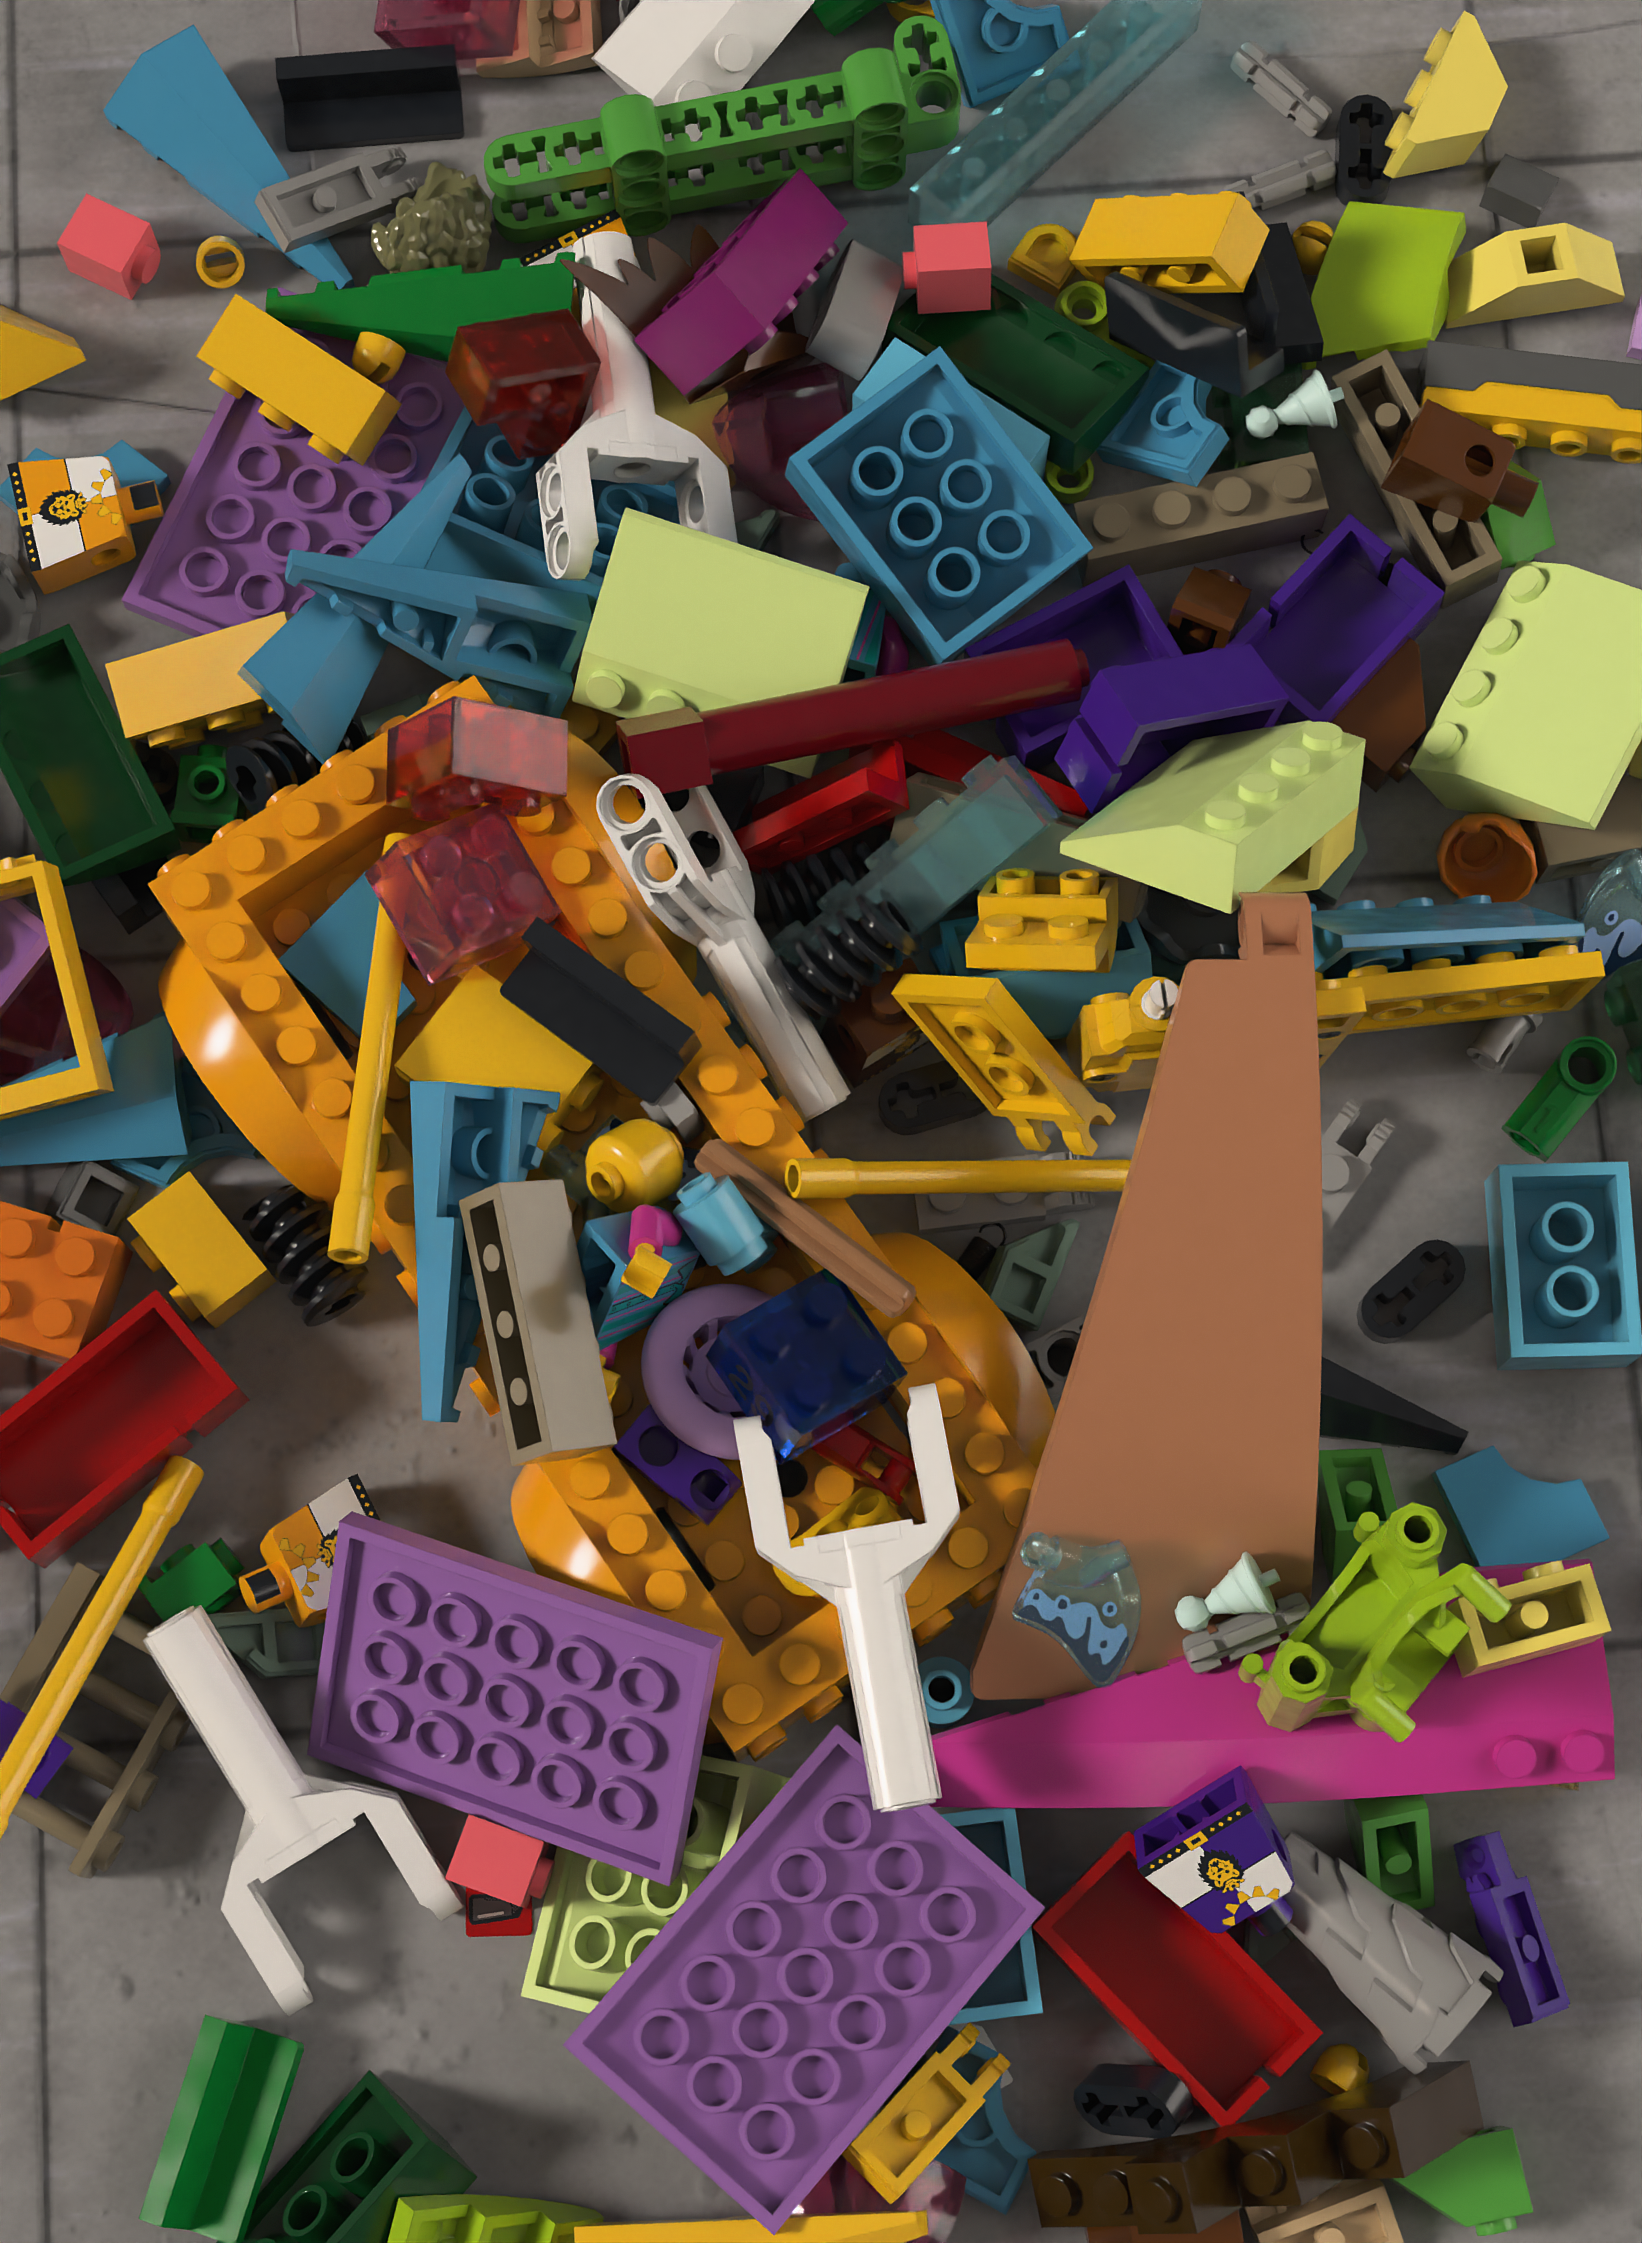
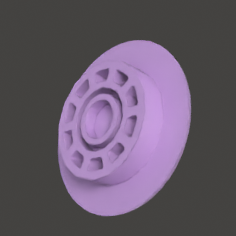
[641,1284,823,1460]

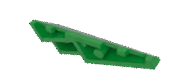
[265,252,576,388]

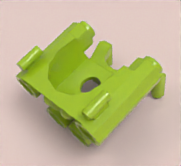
[1238,1502,1512,1743]

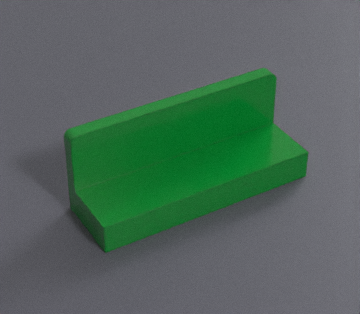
[139,2015,304,2243]

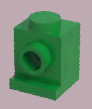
[170,745,247,844]
[138,1538,245,1622]

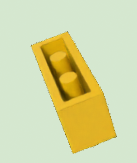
[1069,191,1270,294]
[196,293,402,466]

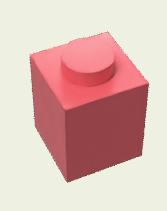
[57,193,161,300]
[902,221,991,314]
[445,1814,555,1909]

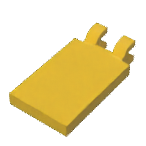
[891,973,1116,1156]

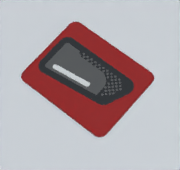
[466,1887,532,1937]

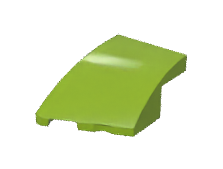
[1297,201,1466,370]
[387,2194,604,2243]

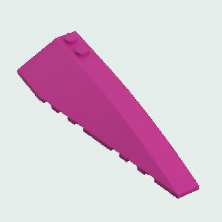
[929,1559,1615,1808]

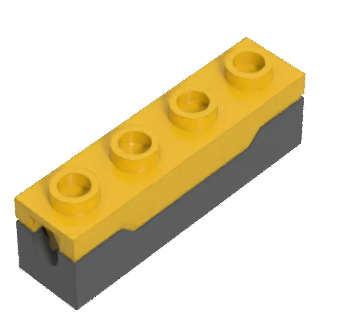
[1416,340,1642,464]

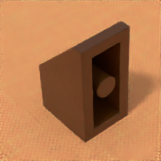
[1167,566,1252,655]
[1330,638,1426,793]

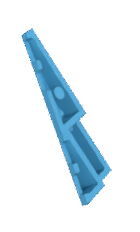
[103,24,355,289]
[237,454,472,764]
[285,549,592,727]
[0,1011,193,1166]
[410,1081,560,1423]

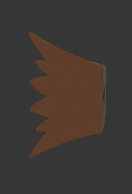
[560,224,816,404]

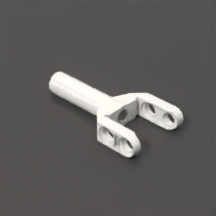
[536,231,738,581]
[596,773,851,1123]
[733,1383,960,1813]
[142,1605,464,2016]

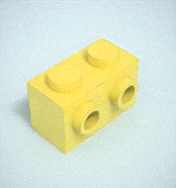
[1446,1561,1612,1678]

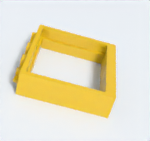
[0,854,114,1121]

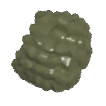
[371,162,492,273]

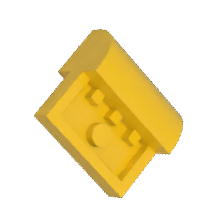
[965,868,1118,973]

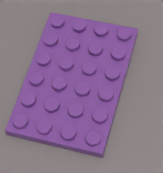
[122,286,501,637]
[307,1511,723,1886]
[563,1725,1045,2235]

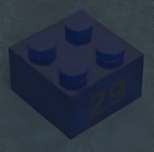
[705,1268,908,1465]

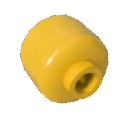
[585,1118,684,1213]

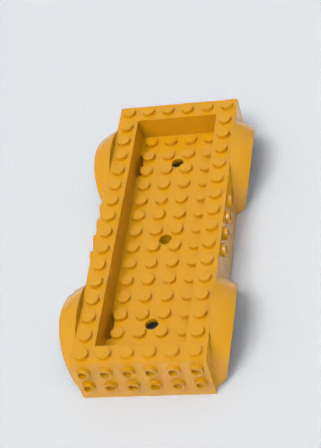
[148,675,1055,1763]

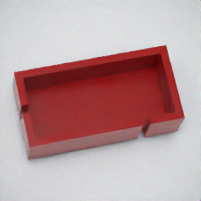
[0,1289,250,1569]
[1031,1831,1323,2127]

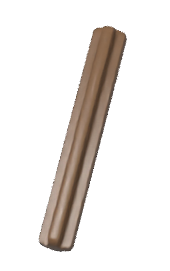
[694,1139,916,1318]

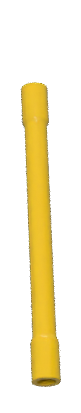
[327,833,423,1264]
[785,1158,1132,1199]
[0,1455,204,1839]

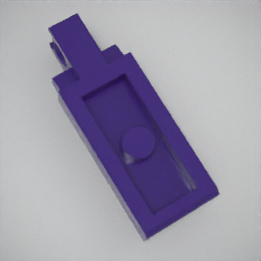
[1453,1831,1570,2027]

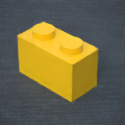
[127,1171,277,1329]

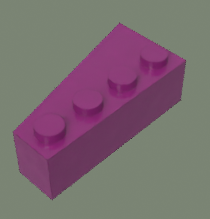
[634,168,848,395]

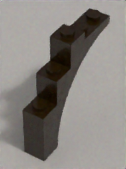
[1027,2060,1484,2235]

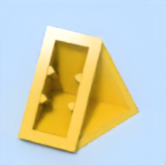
[0,305,86,401]

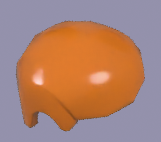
[1435,812,1538,903]

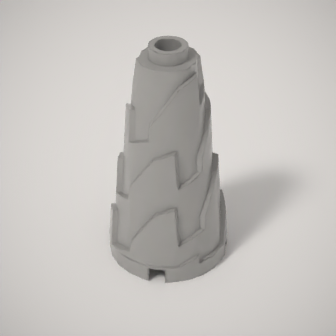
[1282,1831,1504,2075]

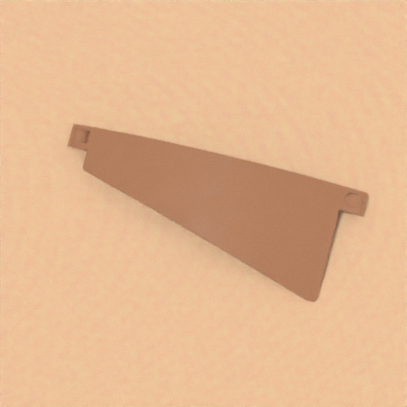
[970,892,1323,1700]

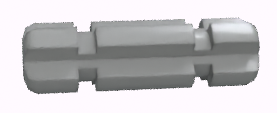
[1230,40,1332,137]
[1222,150,1337,211]
[1182,1592,1311,1674]

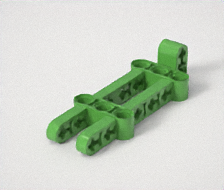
[484,16,961,243]

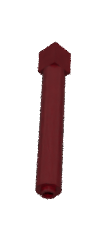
[615,638,1090,799]

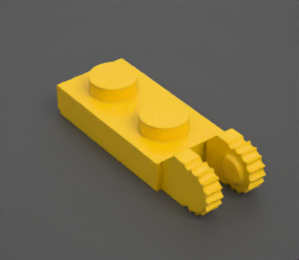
[841,2022,1011,2205]

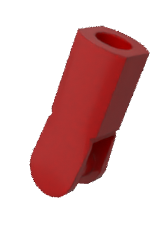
[799,1403,917,1506]

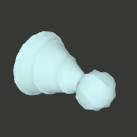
[1246,369,1344,440]
[1175,1551,1280,1632]

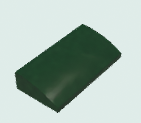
[882,273,1150,475]
[0,624,181,887]

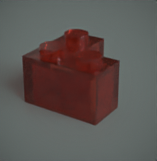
[445,308,602,460]
[386,696,568,821]

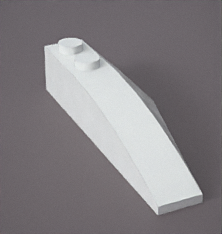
[591,0,815,142]

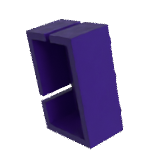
[1225,514,1445,725]
[964,564,1183,771]
[1054,644,1289,814]

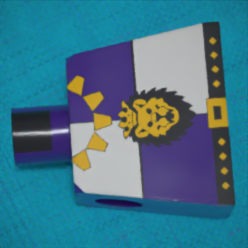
[1134,1765,1295,1937]

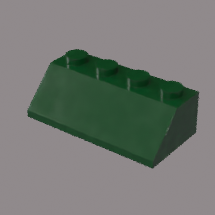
[216,2070,477,2243]

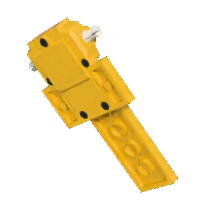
[1066,945,1605,1092]

